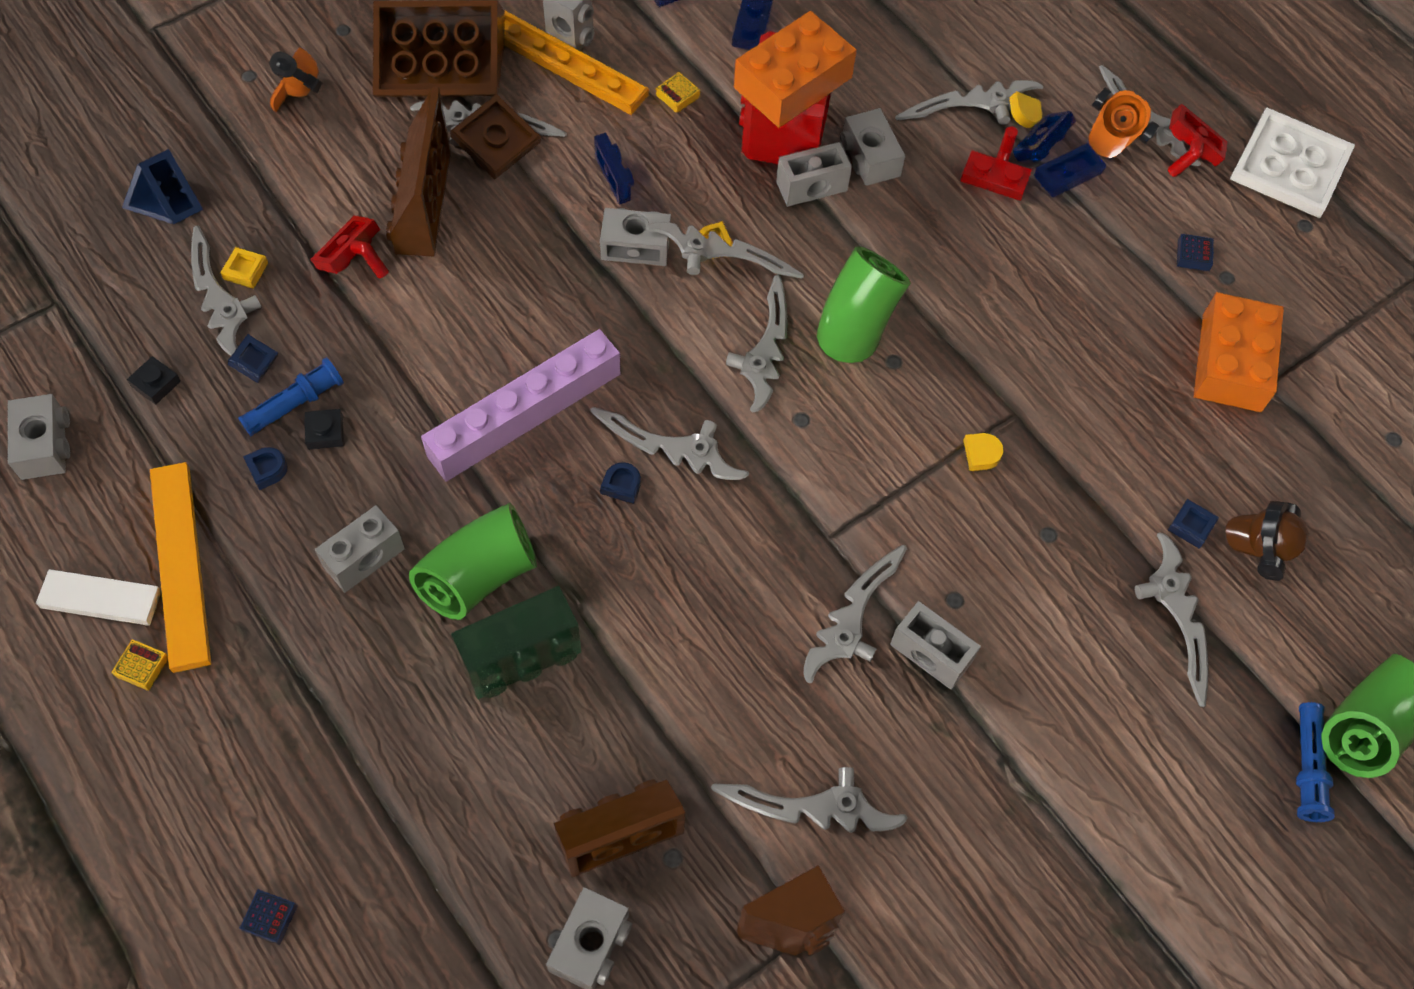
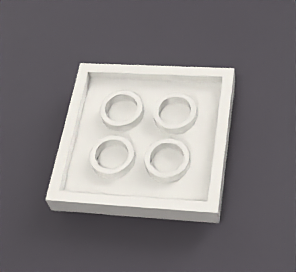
[1230,107,1355,218]

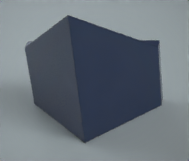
[122,149,203,224]

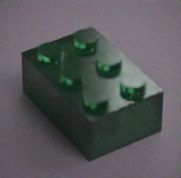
[451,586,582,700]

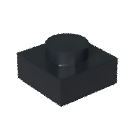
[127,356,181,405]
[305,409,344,450]

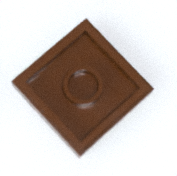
[450,94,541,179]

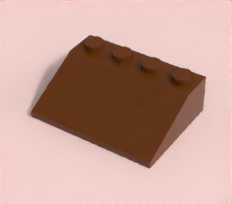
[373,0,505,97]
[386,86,451,257]

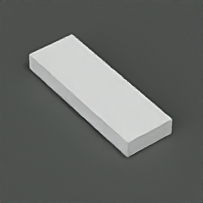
[36,569,162,626]

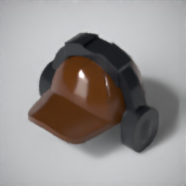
[1225,501,1309,581]

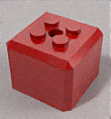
[739,31,831,164]

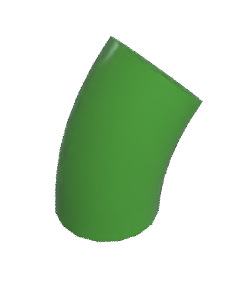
[817,246,911,363]
[409,503,537,620]
[1321,654,1414,778]

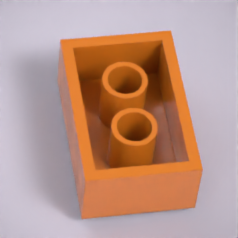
[734,10,857,128]
[1193,292,1284,413]

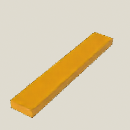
[504,10,649,115]
[150,462,212,673]

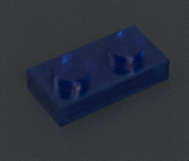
[732,0,773,50]
[1012,111,1076,162]
[594,133,634,204]
[1034,143,1106,198]

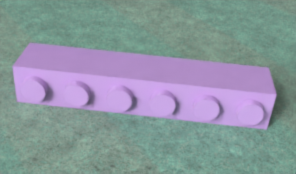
[421,329,621,482]

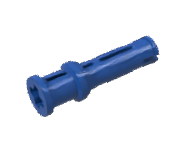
[238,357,344,437]
[1296,702,1335,822]

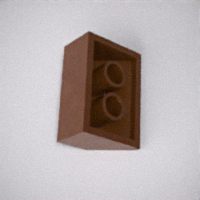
[553,779,685,878]
[737,865,845,956]

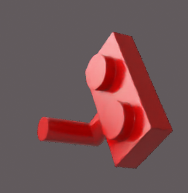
[1167,104,1228,177]
[960,126,1032,201]
[310,215,389,278]

